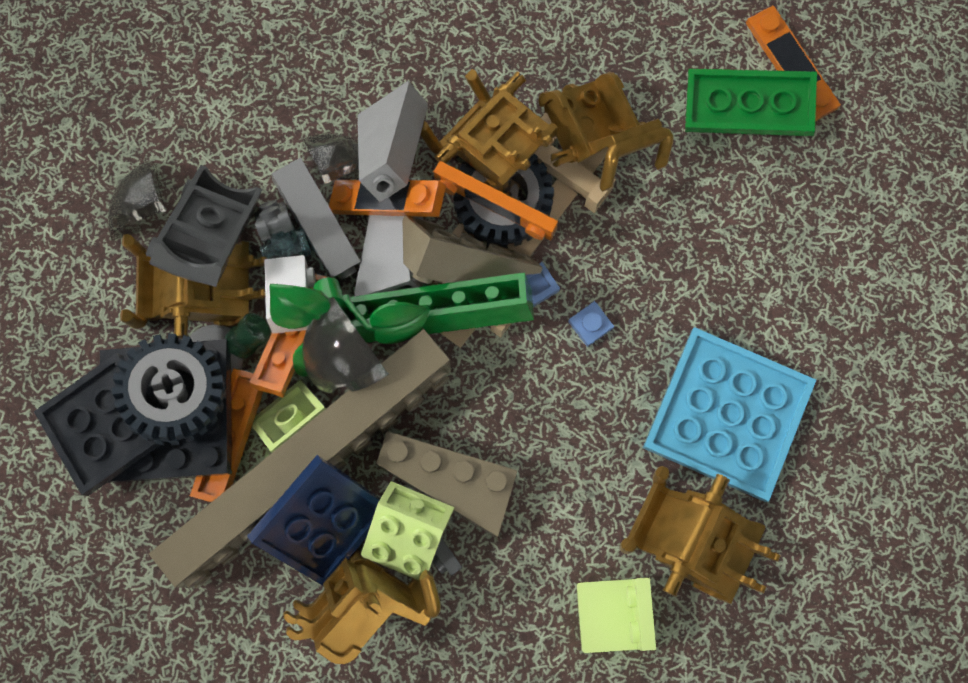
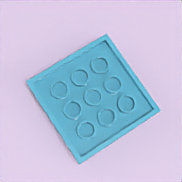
[643,327,816,502]

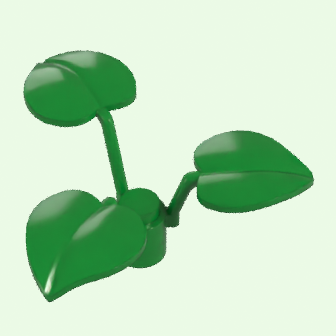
[269,277,429,377]

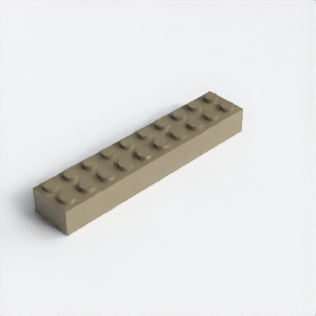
[149,329,451,589]

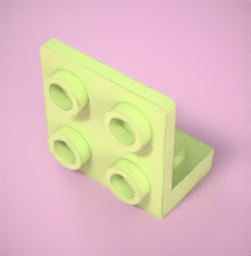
[361,481,455,580]
[576,578,656,653]

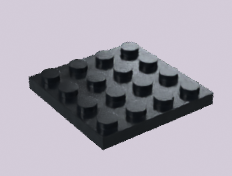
[100,339,232,483]

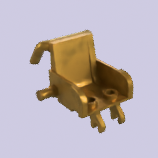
[420,69,558,192]
[538,72,674,192]
[120,234,267,339]
[620,466,781,604]
[283,549,441,664]

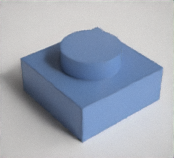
[526,262,560,307]
[568,301,614,347]

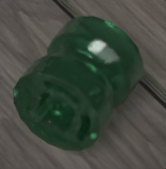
[224,313,271,358]

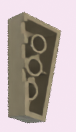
[376,431,518,539]

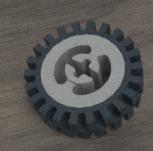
[453,154,554,248]
[112,333,226,445]

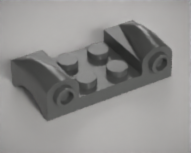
[146,165,262,287]

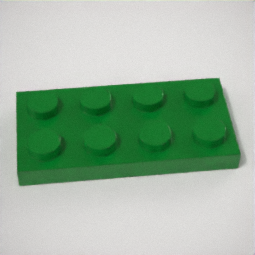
[685,69,817,136]

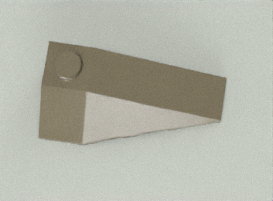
[402,215,543,284]

